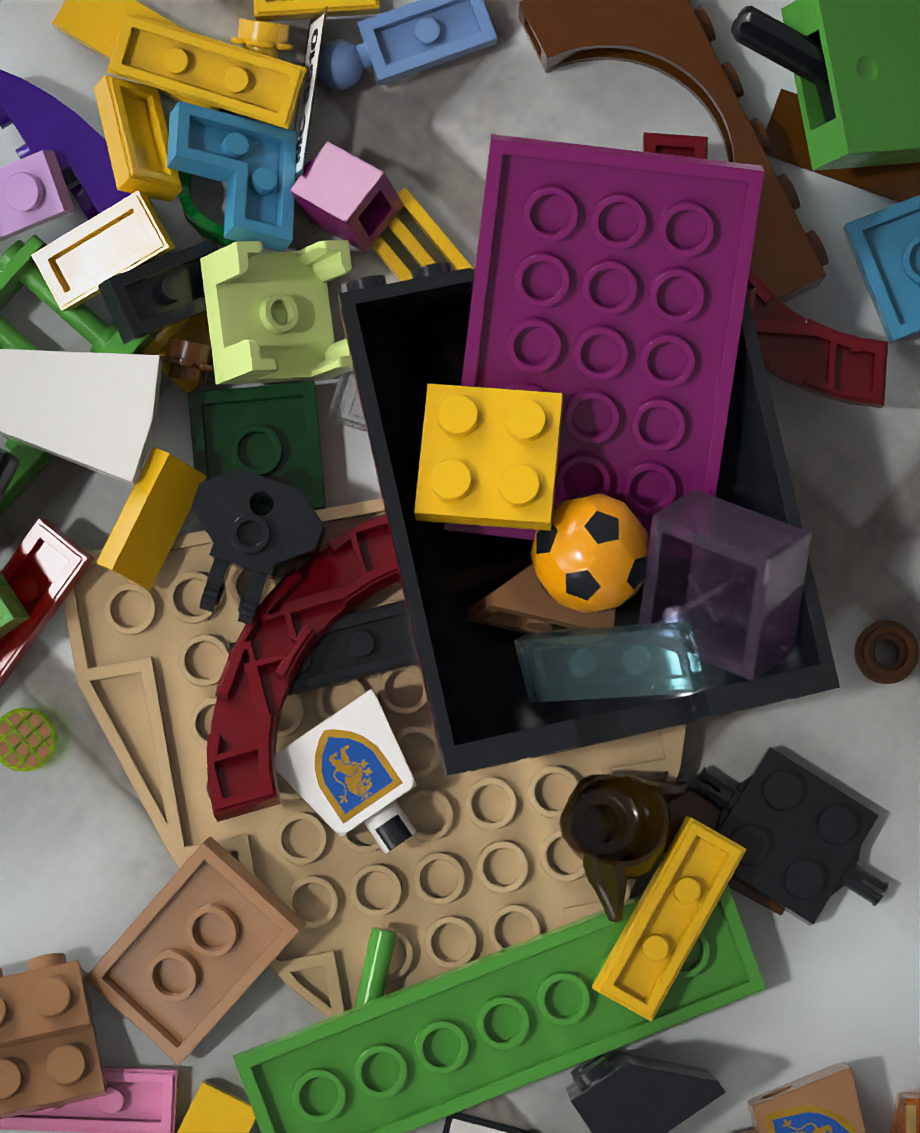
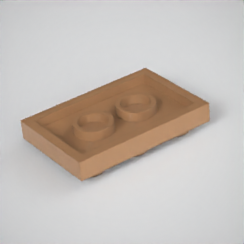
[84,836,306,1065]

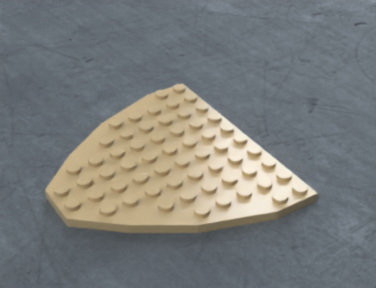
[63,498,686,1018]

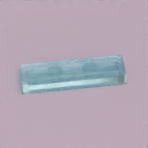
[514,621,706,703]

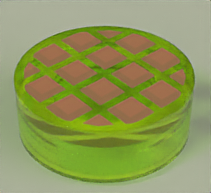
[0,707,59,772]

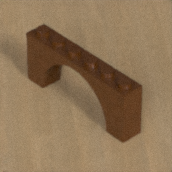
[518,0,829,303]

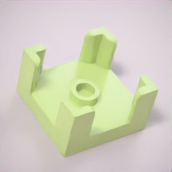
[200,240,353,385]

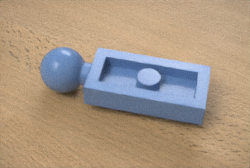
[317,0,497,90]

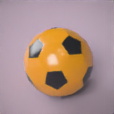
[531,493,652,613]

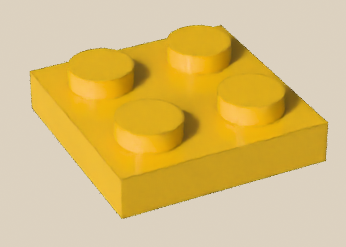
[414,384,563,531]

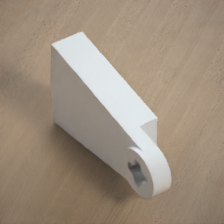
[0,349,163,486]

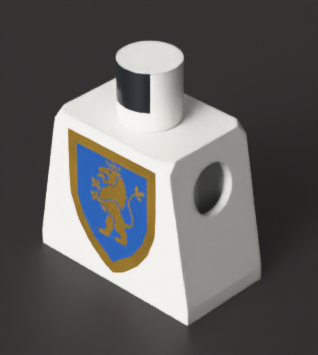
[275,689,417,854]

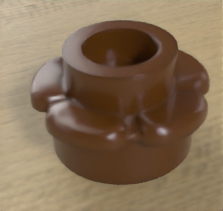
[160,338,214,384]

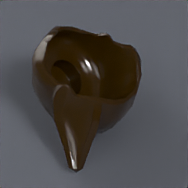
[559,774,690,923]

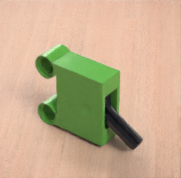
[731,0,920,171]

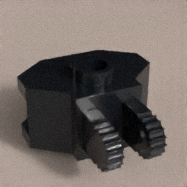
[191,469,326,625]

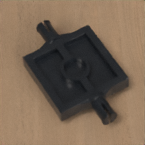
[690,747,889,926]

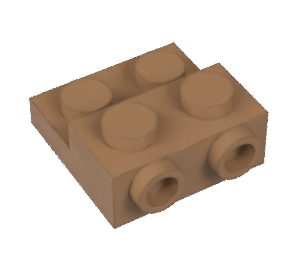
[0,953,108,1120]

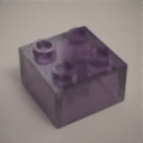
[637,489,812,681]

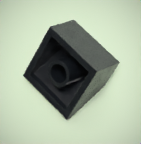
[566,1052,726,1133]

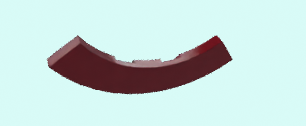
[642,132,888,408]
[207,514,400,822]

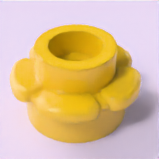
[231,19,293,59]

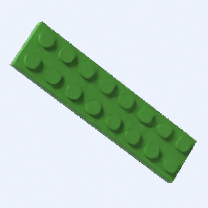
[233,884,766,1133]

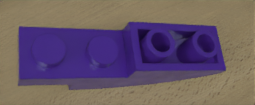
[0,69,157,261]

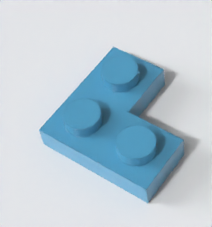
[167,101,297,252]

